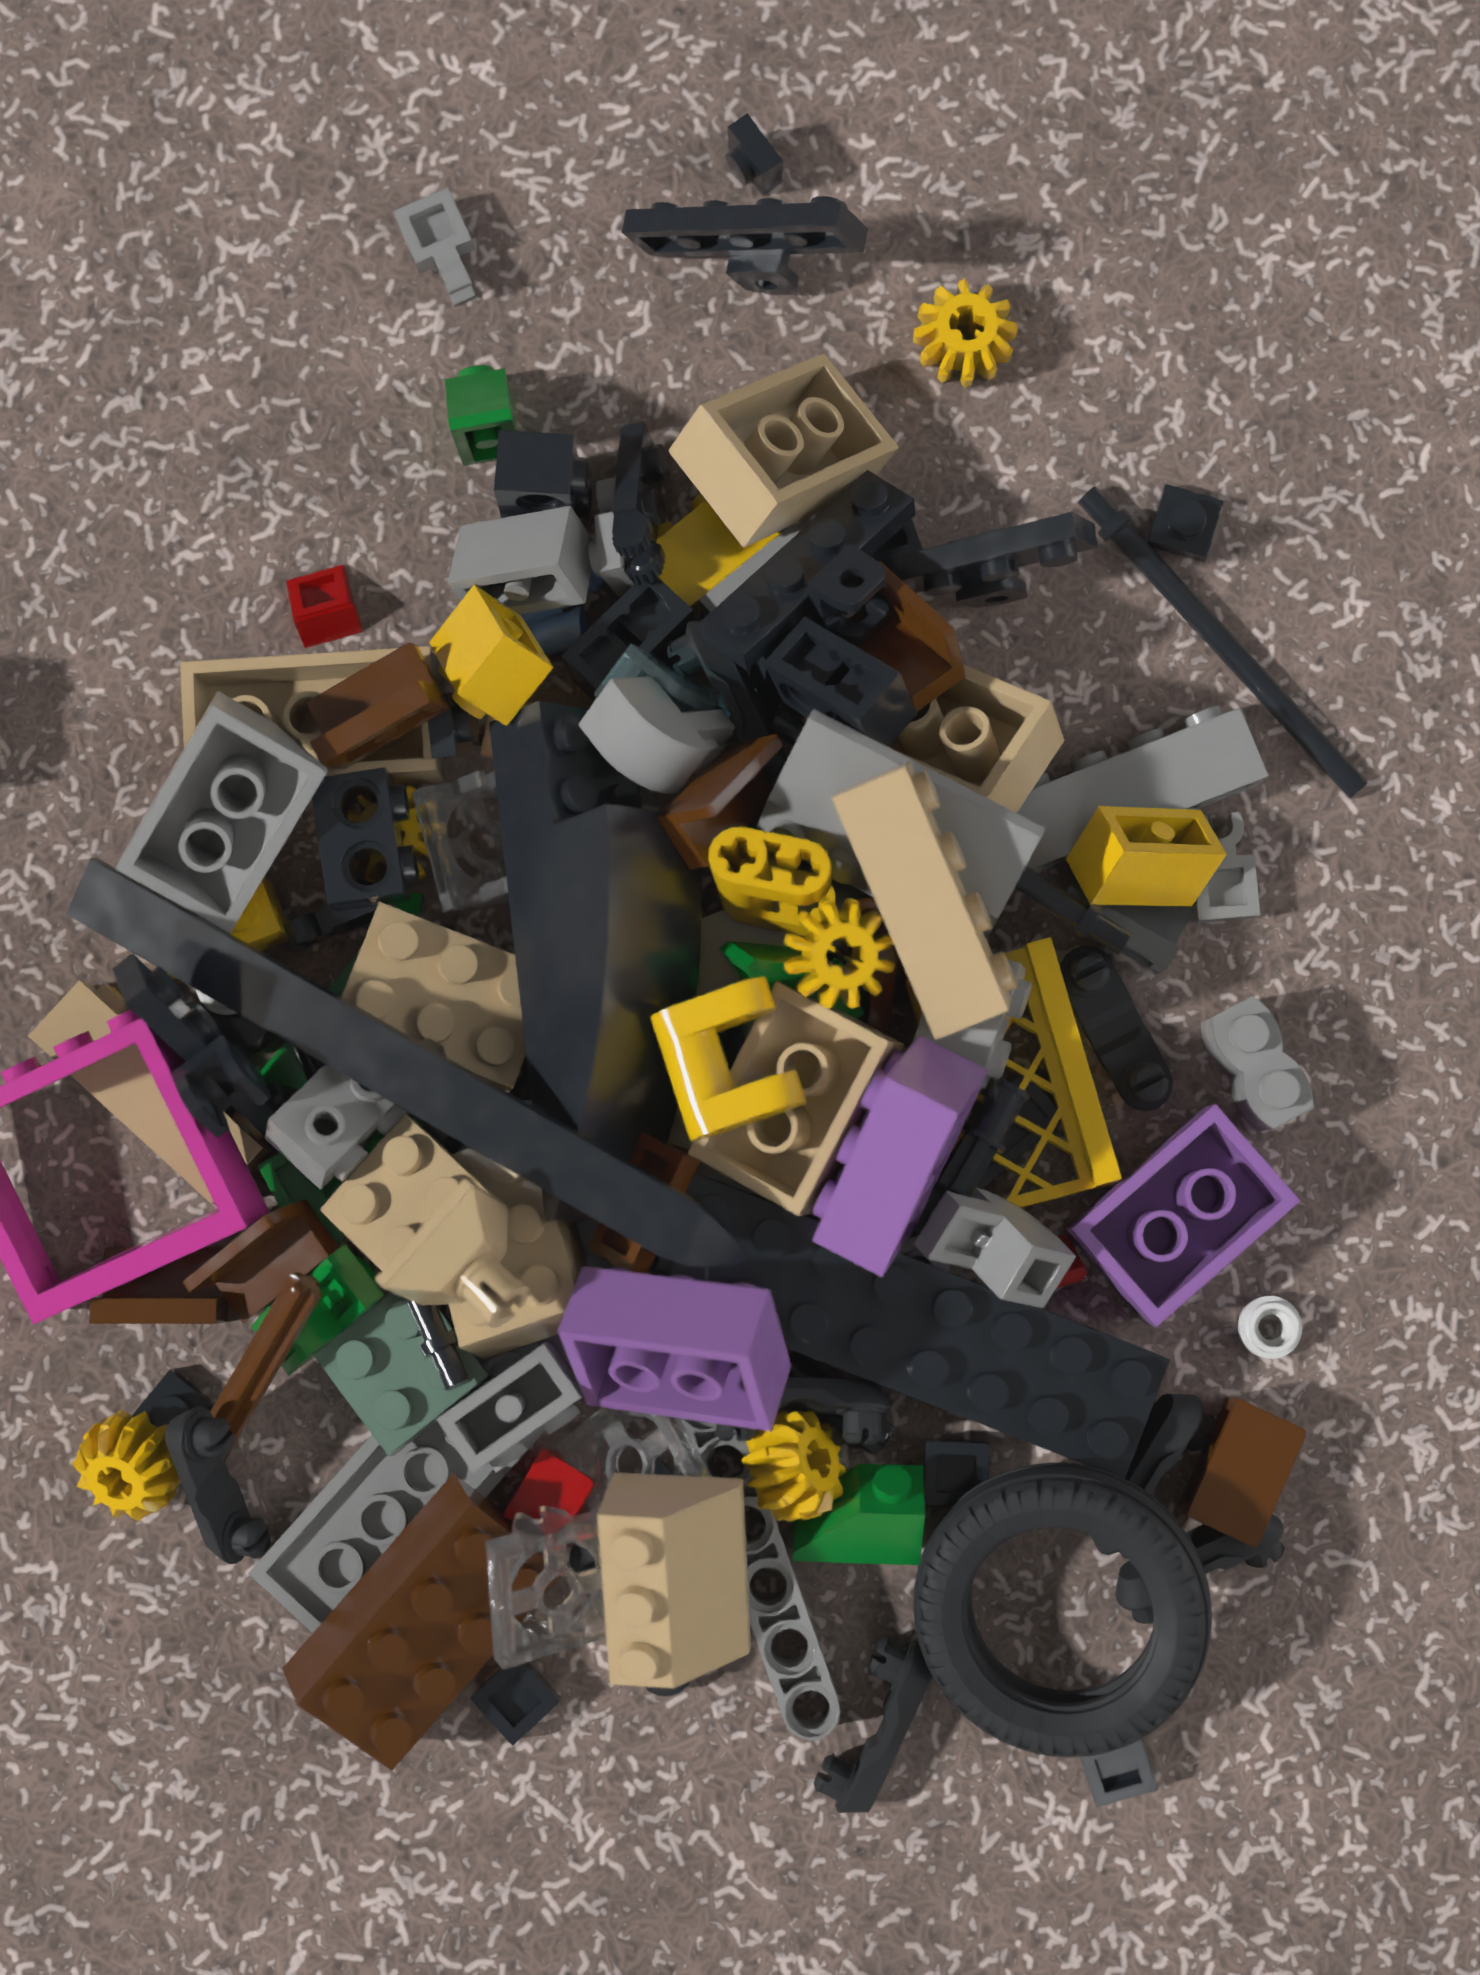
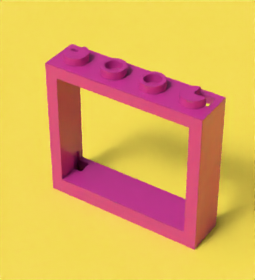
[0,1010,270,1324]

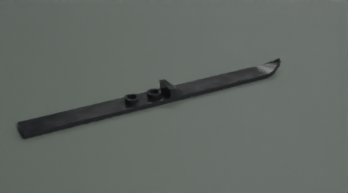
[66,857,748,1267]

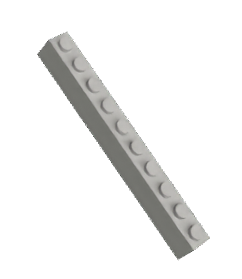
[696,706,1269,997]

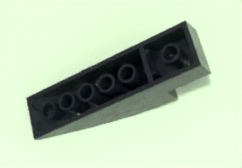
[489,701,702,1222]

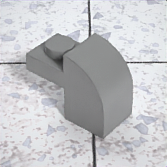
[578,676,736,794]
[914,1188,1076,1308]

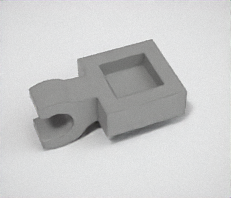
[393,188,476,307]

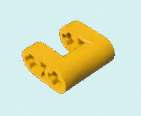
[709,827,837,936]
[651,977,807,1142]

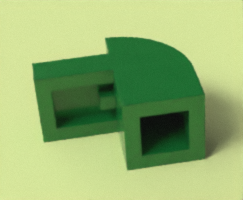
[251,1245,384,1376]

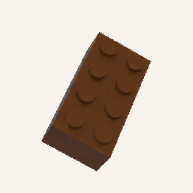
[282,1473,564,1771]

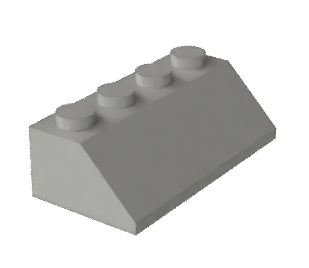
[755,709,1045,939]

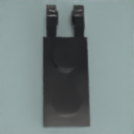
[612,421,670,585]

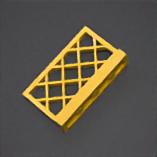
[905,937,1122,1209]

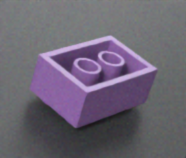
[812,1035,989,1277]
[1063,1104,1300,1327]
[558,1266,791,1431]

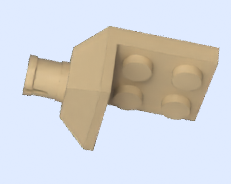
[320,1114,529,1328]

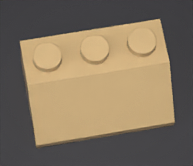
[688,981,904,1216]
[597,1473,751,1688]

